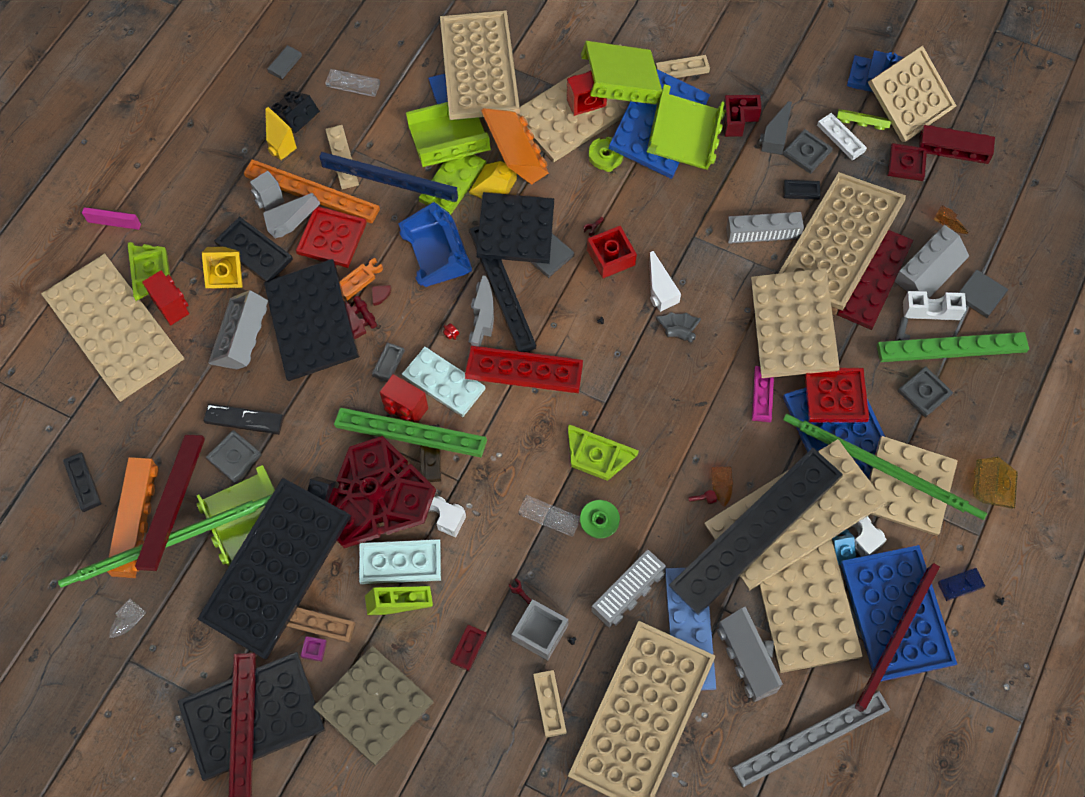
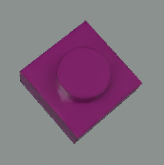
[301,636,327,662]

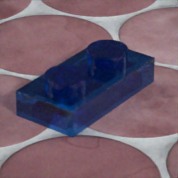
[938,568,985,601]

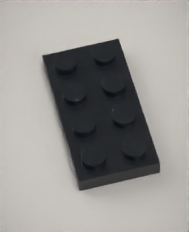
[214,216,293,282]

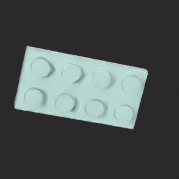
[402,347,485,417]
[359,540,441,584]

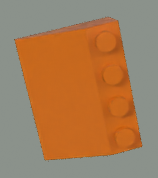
[481,108,549,185]

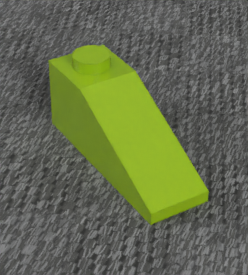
[365,586,433,615]

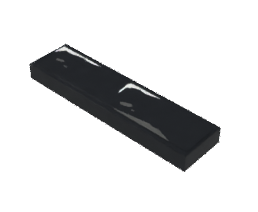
[203,404,284,435]

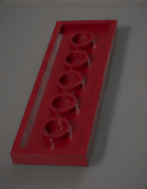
[837,230,914,330]

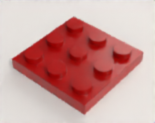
[296,207,367,268]
[805,368,869,422]

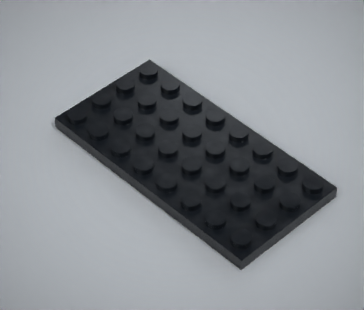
[197,478,351,660]

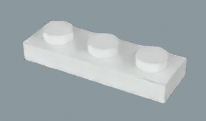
[817,113,867,160]

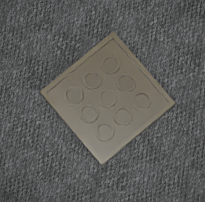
[313,646,433,766]

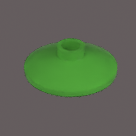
[580,500,620,538]

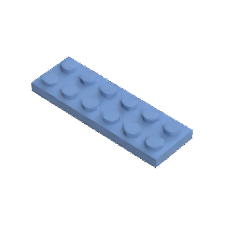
[665,568,716,690]

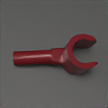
[583,217,604,237]
[688,490,717,504]
[509,579,532,604]

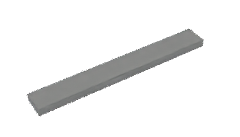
[732,691,890,788]

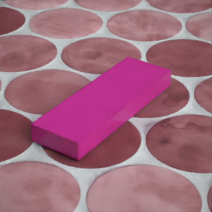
[82,207,141,230]
[752,366,774,422]

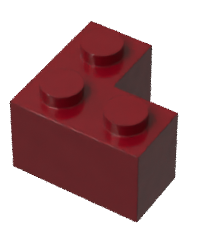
[723,95,761,137]

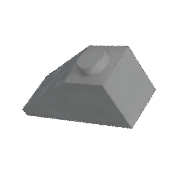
[263,193,320,239]

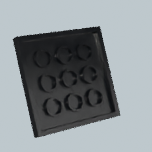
[476,192,555,264]

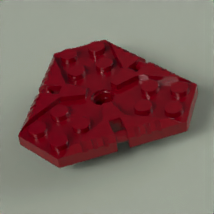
[328,436,436,548]

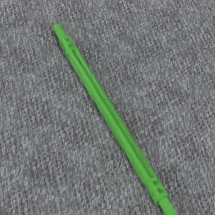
[783,414,988,520]
[58,494,272,588]

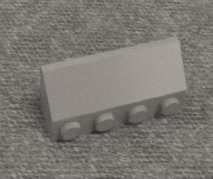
[895,225,969,298]
[208,290,268,369]
[717,607,783,702]

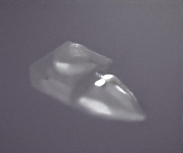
[109,599,146,638]

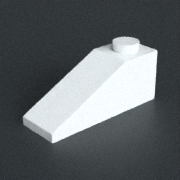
[649,251,681,312]

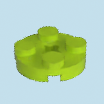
[589,137,624,172]

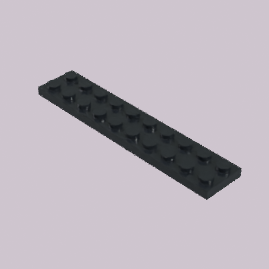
[669,448,843,615]

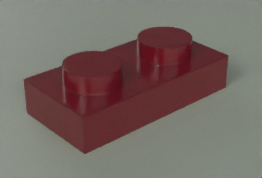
[450,625,487,672]

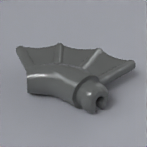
[656,312,701,343]

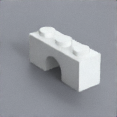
[903,291,966,320]
[429,496,466,538]
[852,516,887,557]

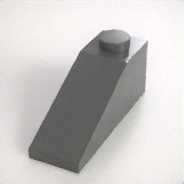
[759,101,792,155]

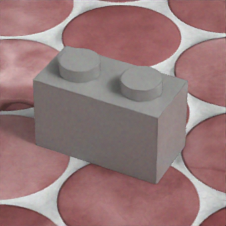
[250,171,285,212]

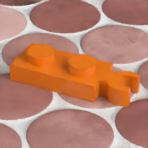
[340,258,383,301]

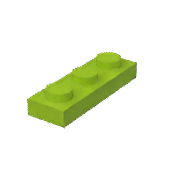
[837,109,891,130]

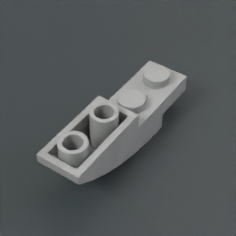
[469,276,494,347]

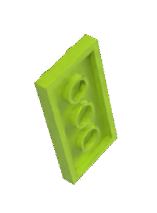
[419,154,487,215]

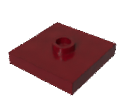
[888,143,927,181]

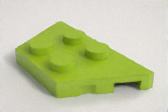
[128,242,170,301]
[568,424,639,481]

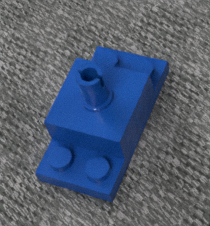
[847,50,904,92]

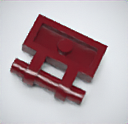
[346,296,377,339]

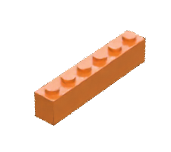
[107,457,158,578]

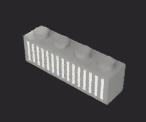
[726,212,804,244]
[592,550,666,628]

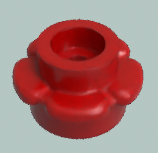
[443,323,459,340]

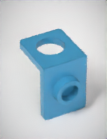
[832,529,856,565]

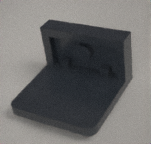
[271,91,320,133]

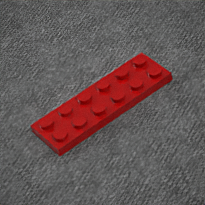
[465,346,583,394]

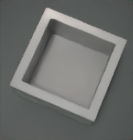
[511,599,568,661]

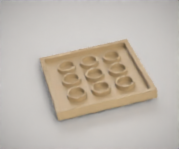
[868,46,956,143]
[869,436,958,536]

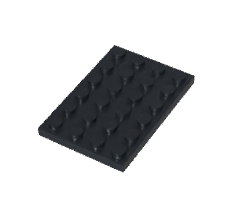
[264,259,360,381]
[178,652,326,781]

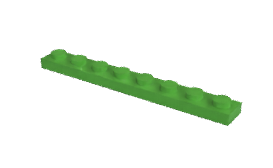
[877,332,1029,362]
[334,408,487,458]

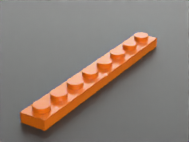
[244,159,380,224]

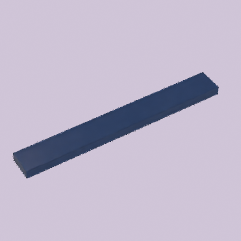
[319,152,458,202]

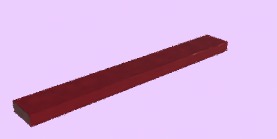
[135,435,205,571]
[855,563,940,712]
[228,653,256,797]

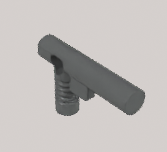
[895,317,910,341]

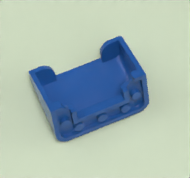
[398,202,472,287]

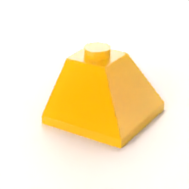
[265,107,297,160]
[469,161,517,199]
[202,247,243,288]

